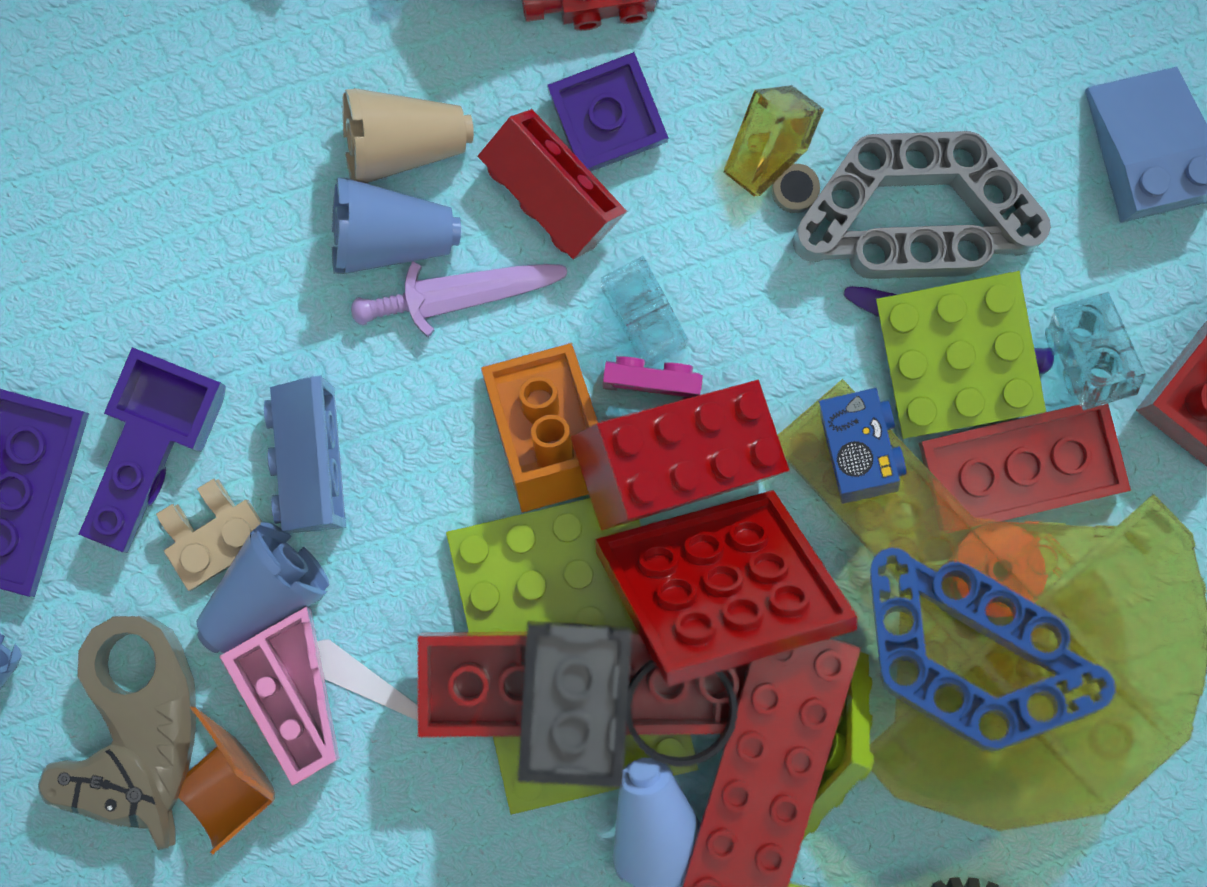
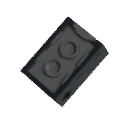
[518,621,632,787]

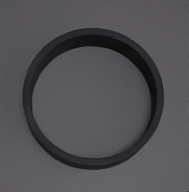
[626,659,738,767]

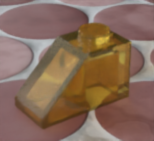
[723,85,824,197]

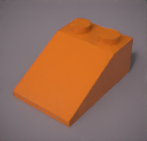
[481,343,598,513]

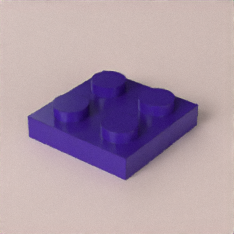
[547,52,669,172]

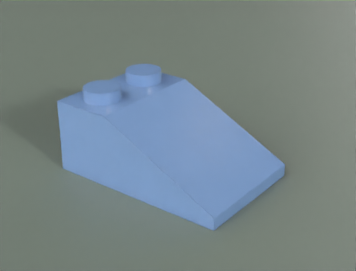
[1085,67,1207,223]

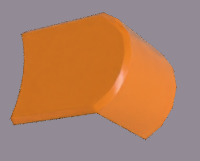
[178,707,275,855]

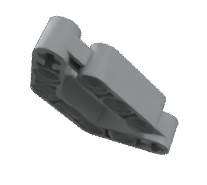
[793,131,1051,279]

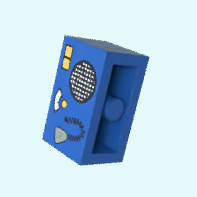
[819,387,907,504]

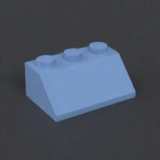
[264,375,346,533]

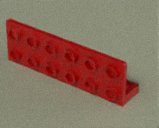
[682,638,861,887]

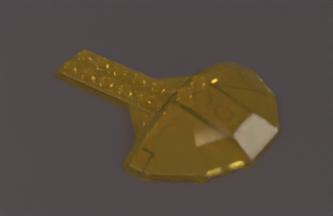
[778,379,1207,832]

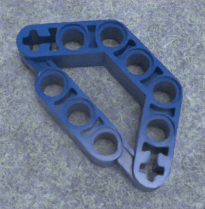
[870,548,1116,752]

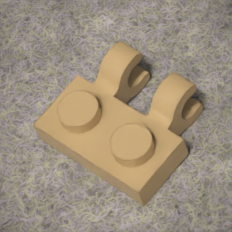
[156,478,262,591]

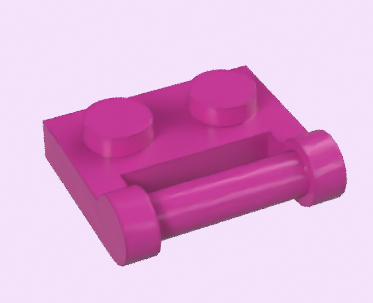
[603,356,703,399]

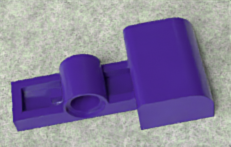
[78,347,226,553]

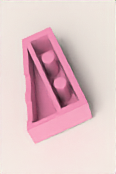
[220,606,340,786]

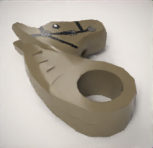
[38,616,196,850]

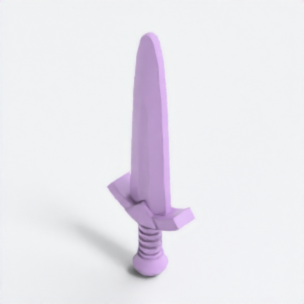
[351,261,567,338]

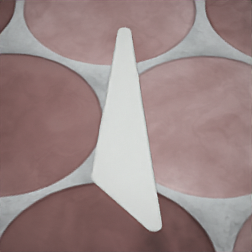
[317,639,418,721]

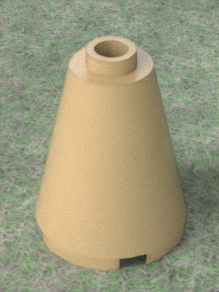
[342,88,474,183]

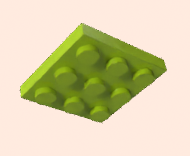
[876,271,1046,439]

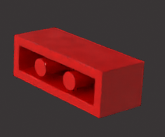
[477,109,628,260]

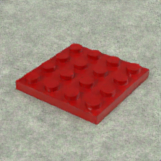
[595,490,858,687]

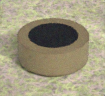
[772,164,820,213]

